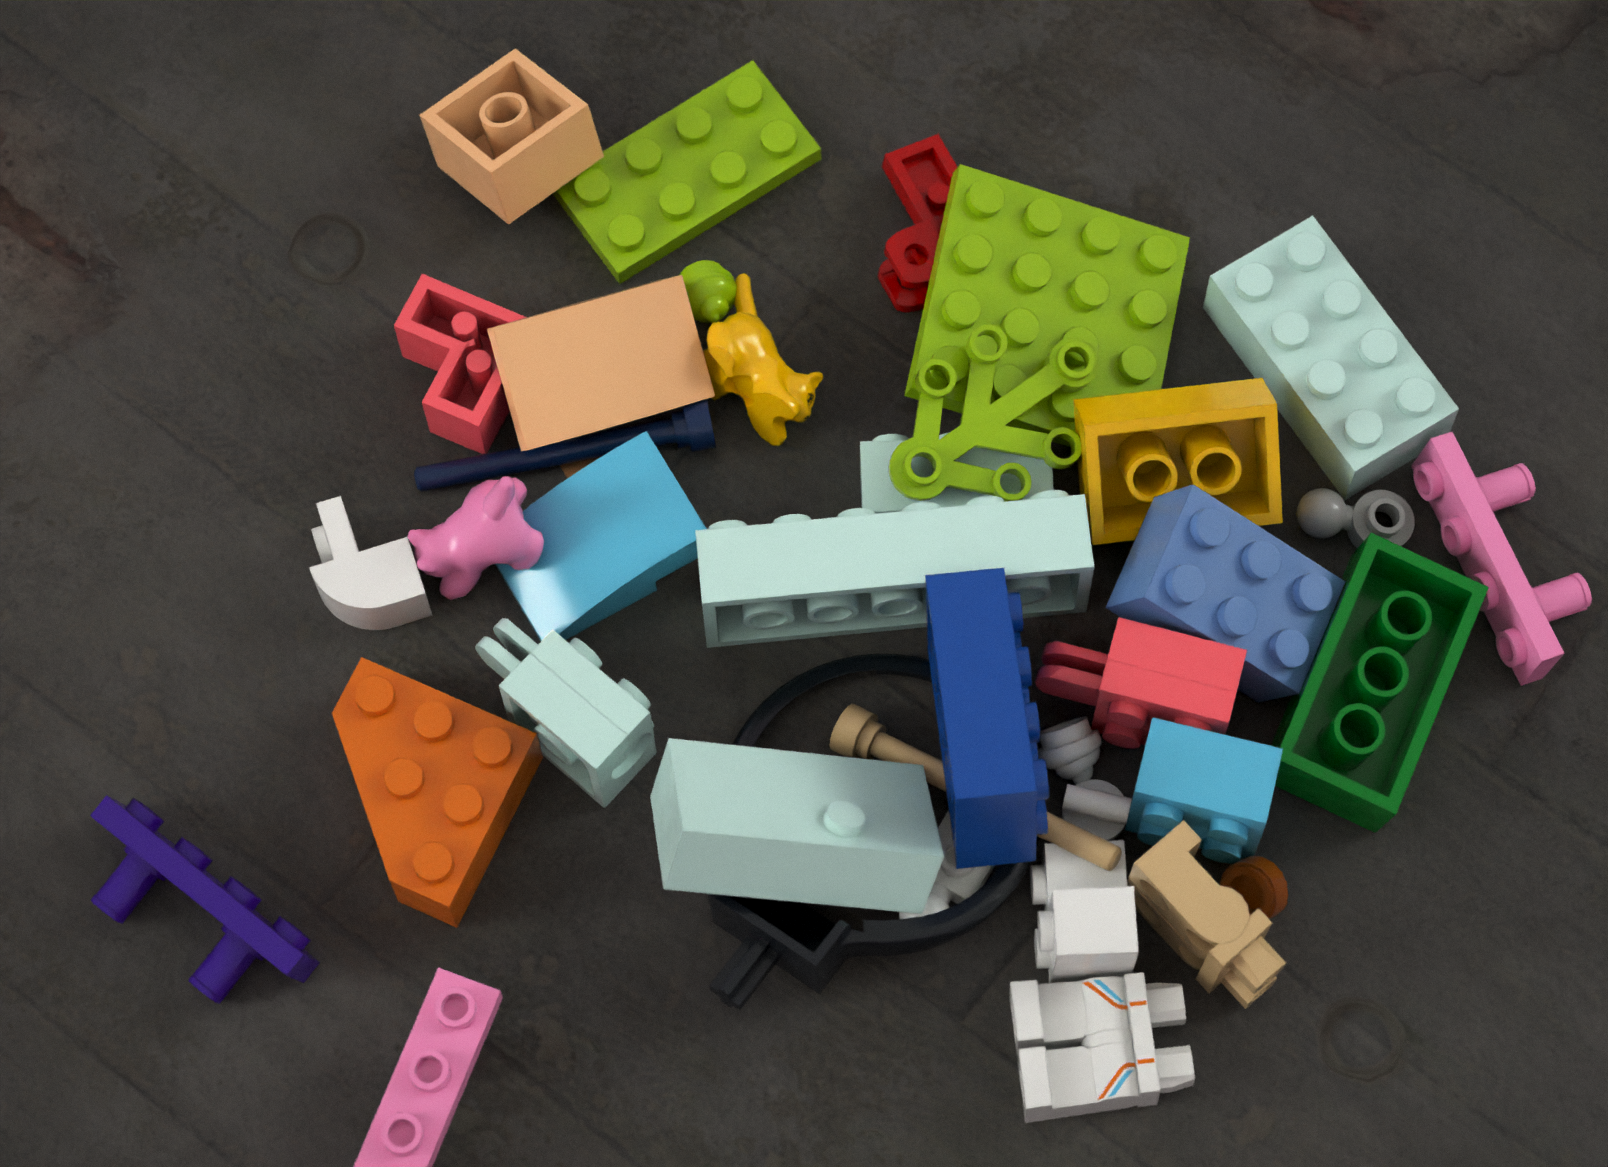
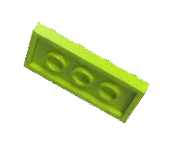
[553,60,821,284]

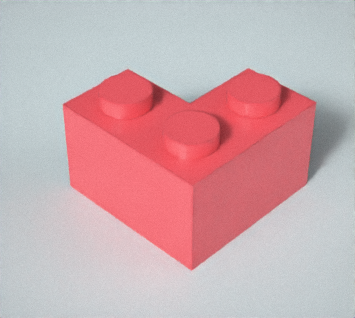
[394,274,526,454]

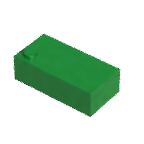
[1271,533,1489,833]

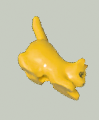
[703,273,823,446]

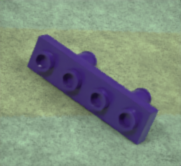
[90,795,320,1004]

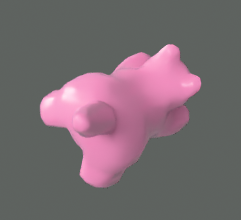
[408,476,544,600]

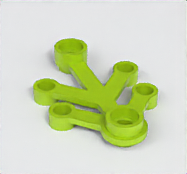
[888,324,1099,502]

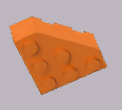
[332,657,543,928]

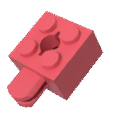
[1035,617,1247,749]

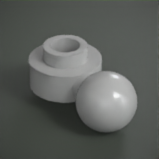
[1296,488,1415,548]

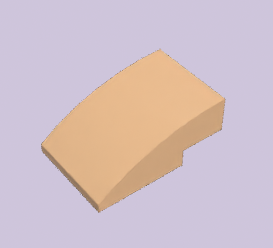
[487,275,715,451]

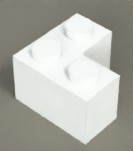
[1030,840,1139,983]

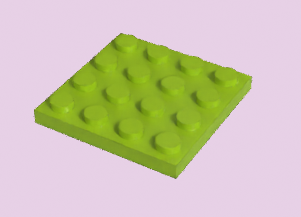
[904,164,1190,447]

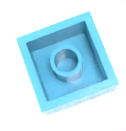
[1125,717,1283,864]

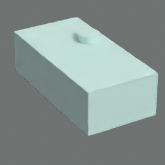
[650,738,944,914]

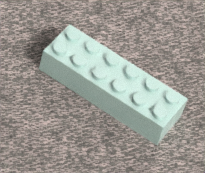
[695,490,1094,648]

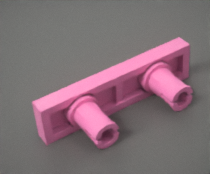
[1411,431,1592,686]
[354,967,503,1167]

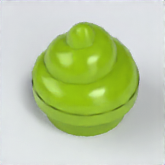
[680,260,736,323]

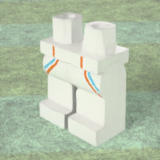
[1010,972,1195,1123]

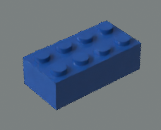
[925,568,1049,869]

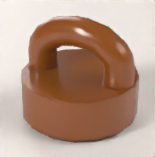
[1219,855,1288,920]

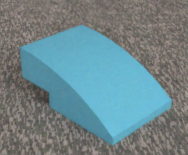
[495,431,707,641]

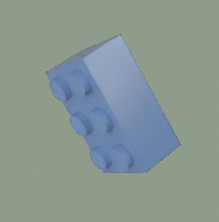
[1106,484,1346,702]

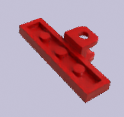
[878,134,957,312]

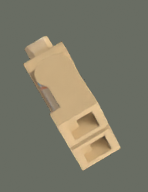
[1127,820,1286,1009]

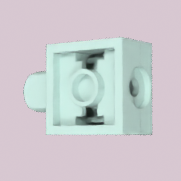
[475,618,657,808]

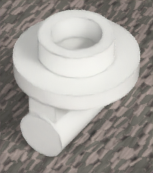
[1062,779,1132,841]

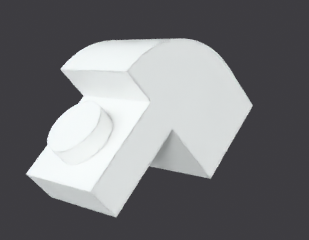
[309,496,433,630]

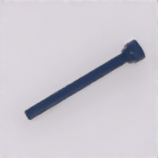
[414,399,716,492]

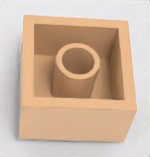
[420,48,604,225]

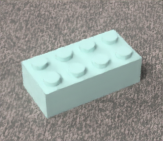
[1203,216,1459,500]

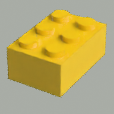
[1073,378,1283,545]

